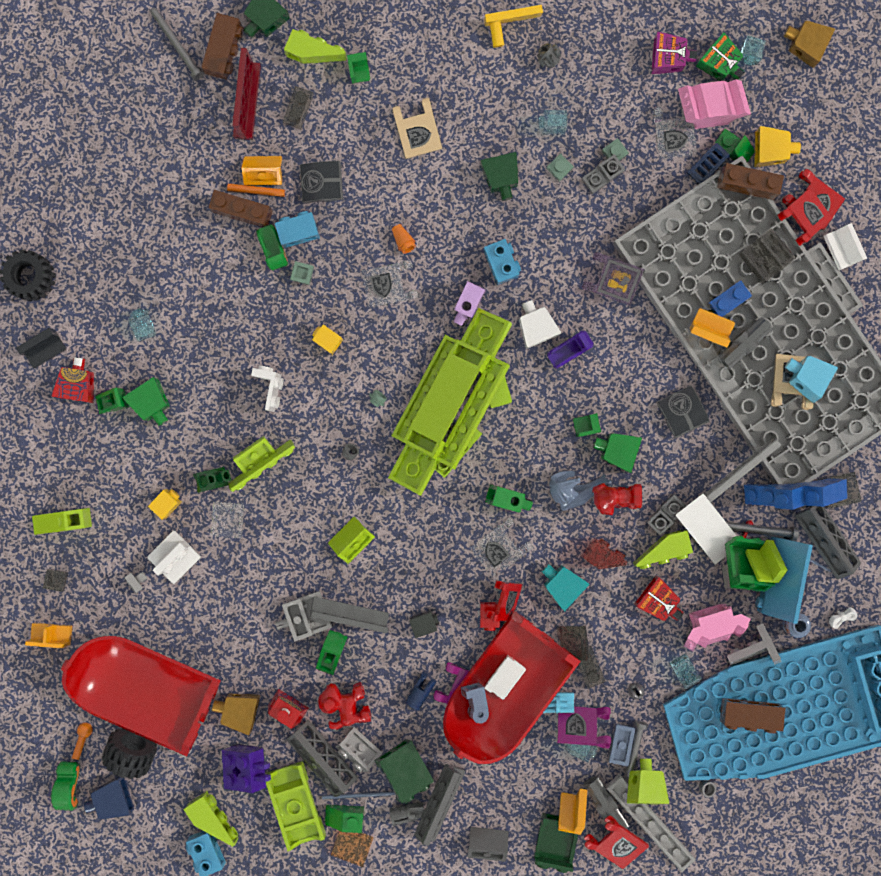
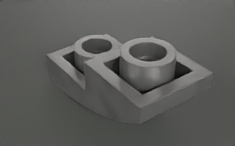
[581,154,625,195]
[647,493,687,536]

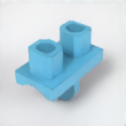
[543,692,574,713]

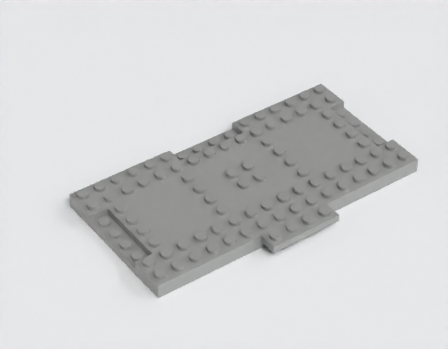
[613,156,881,484]

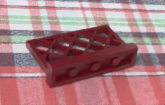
[232,48,261,140]

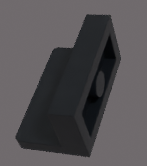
[16,328,66,368]

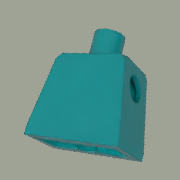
[541,564,590,611]

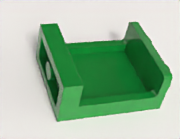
[725,536,775,592]

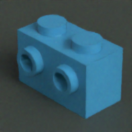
[275,211,320,249]
[483,239,521,286]
[186,831,226,876]

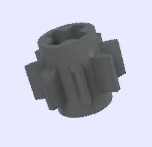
[537,43,561,68]

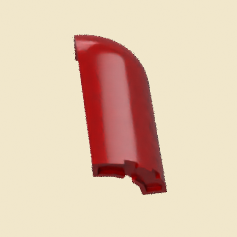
[443,610,581,764]
[61,636,221,757]

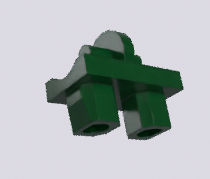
[193,467,231,493]

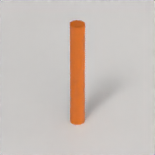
[227,183,285,197]

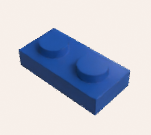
[708,280,752,317]

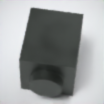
[409,610,440,639]

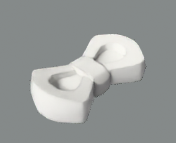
[829,607,858,629]

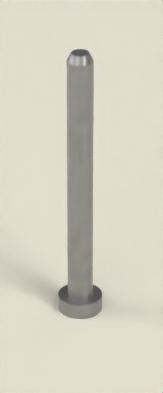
[150,8,205,81]
[726,522,799,541]
[619,720,648,805]

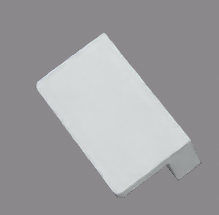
[824,223,867,270]
[485,655,526,699]

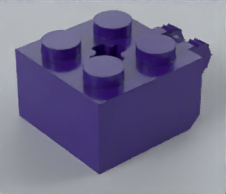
[222,744,271,793]

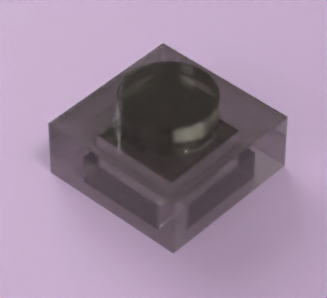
[43,568,68,592]

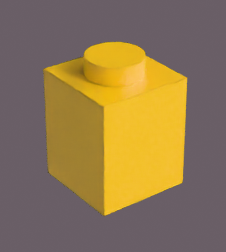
[312,324,343,355]
[148,489,182,520]

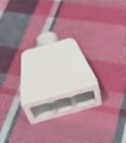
[519,300,561,349]

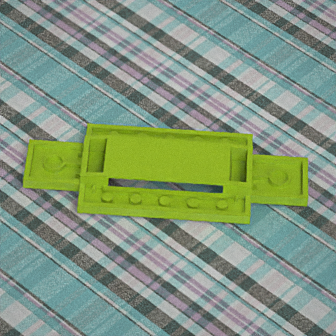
[388,308,512,496]

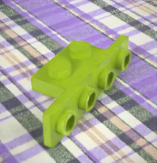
[228,436,295,492]

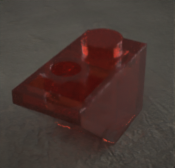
[581,538,628,569]

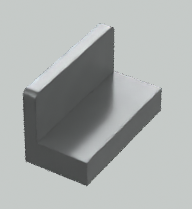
[467,827,508,862]

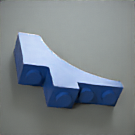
[744,478,847,510]

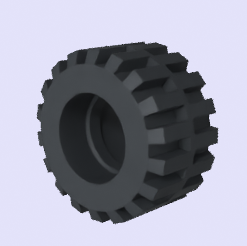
[0,250,56,301]
[102,728,157,779]

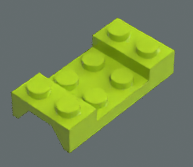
[266,761,326,851]

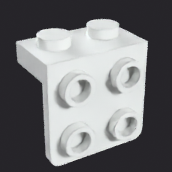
[251,365,284,412]

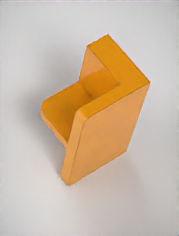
[25,623,72,648]

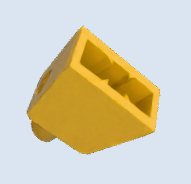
[754,126,801,167]

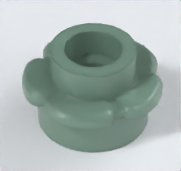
[369,390,387,407]

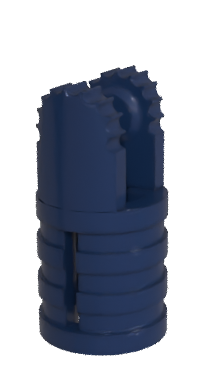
[405,672,437,711]

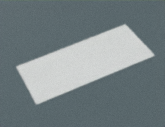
[676,494,736,564]

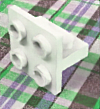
[147,531,201,584]

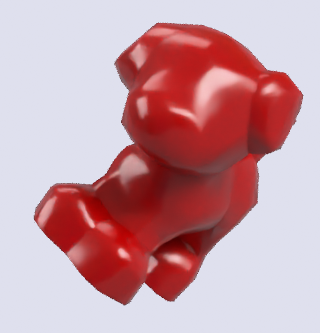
[592,483,642,516]
[318,682,372,730]

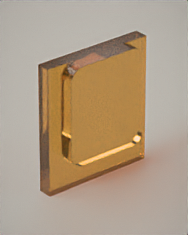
[331,831,374,867]

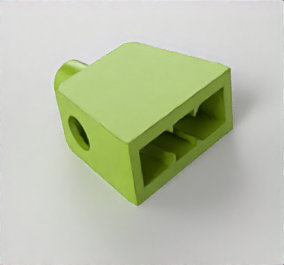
[627,759,669,805]

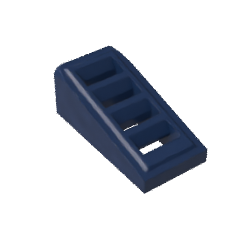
[687,143,730,184]

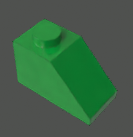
[315,630,348,675]
[325,804,364,833]

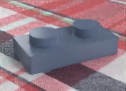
[608,723,636,766]

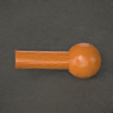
[72,722,93,760]

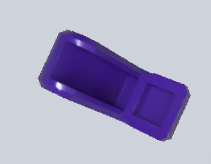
[547,330,594,369]

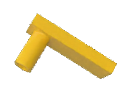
[484,5,543,48]

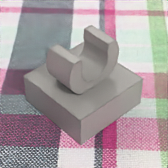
[124,572,147,594]

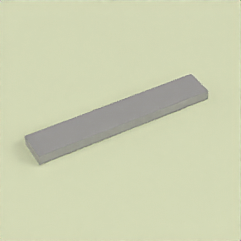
[704,438,781,503]
[605,774,696,872]

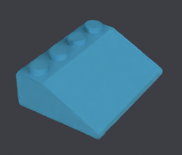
[755,536,813,624]

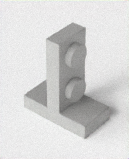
[727,623,782,665]

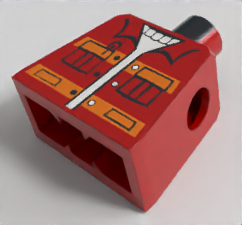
[634,575,684,621]

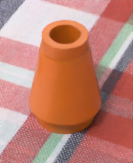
[392,224,416,254]

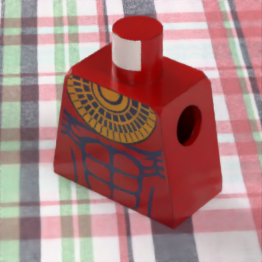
[52,357,94,403]
[268,689,309,729]

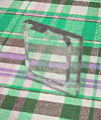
[211,501,245,538]

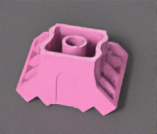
[678,79,751,129]
[684,604,751,651]

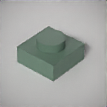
[602,138,629,161]
[546,153,574,182]
[290,261,314,285]

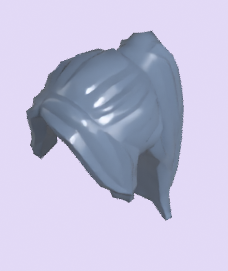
[549,470,612,511]

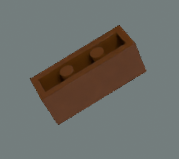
[201,13,244,80]
[717,163,784,200]
[209,190,273,228]
[720,698,786,734]

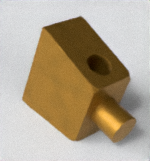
[784,21,835,68]
[212,693,260,735]

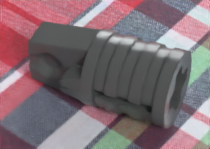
[389,802,425,826]

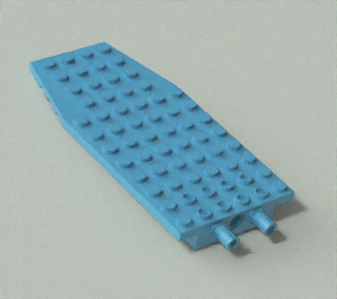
[663,624,881,781]

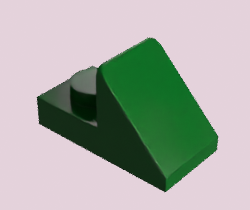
[714,129,755,162]

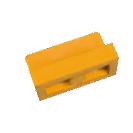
[241,156,282,185]
[689,308,735,348]
[558,789,587,835]

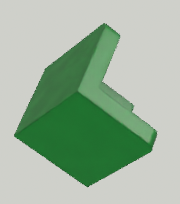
[347,52,370,84]
[573,413,601,437]

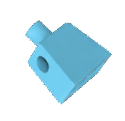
[785,356,838,403]

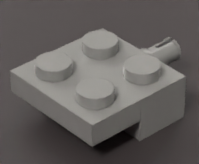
[275,591,332,642]

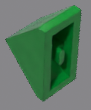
[95,388,129,414]

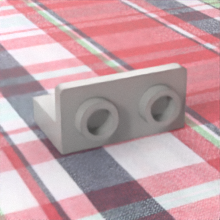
[336,727,382,772]

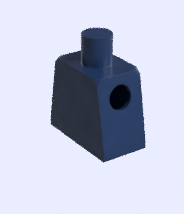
[84,776,135,820]

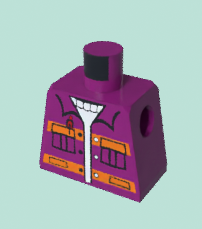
[651,32,697,74]

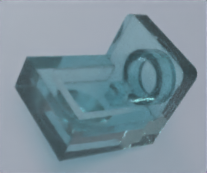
[741,35,766,65]
[128,309,156,341]
[669,653,702,689]

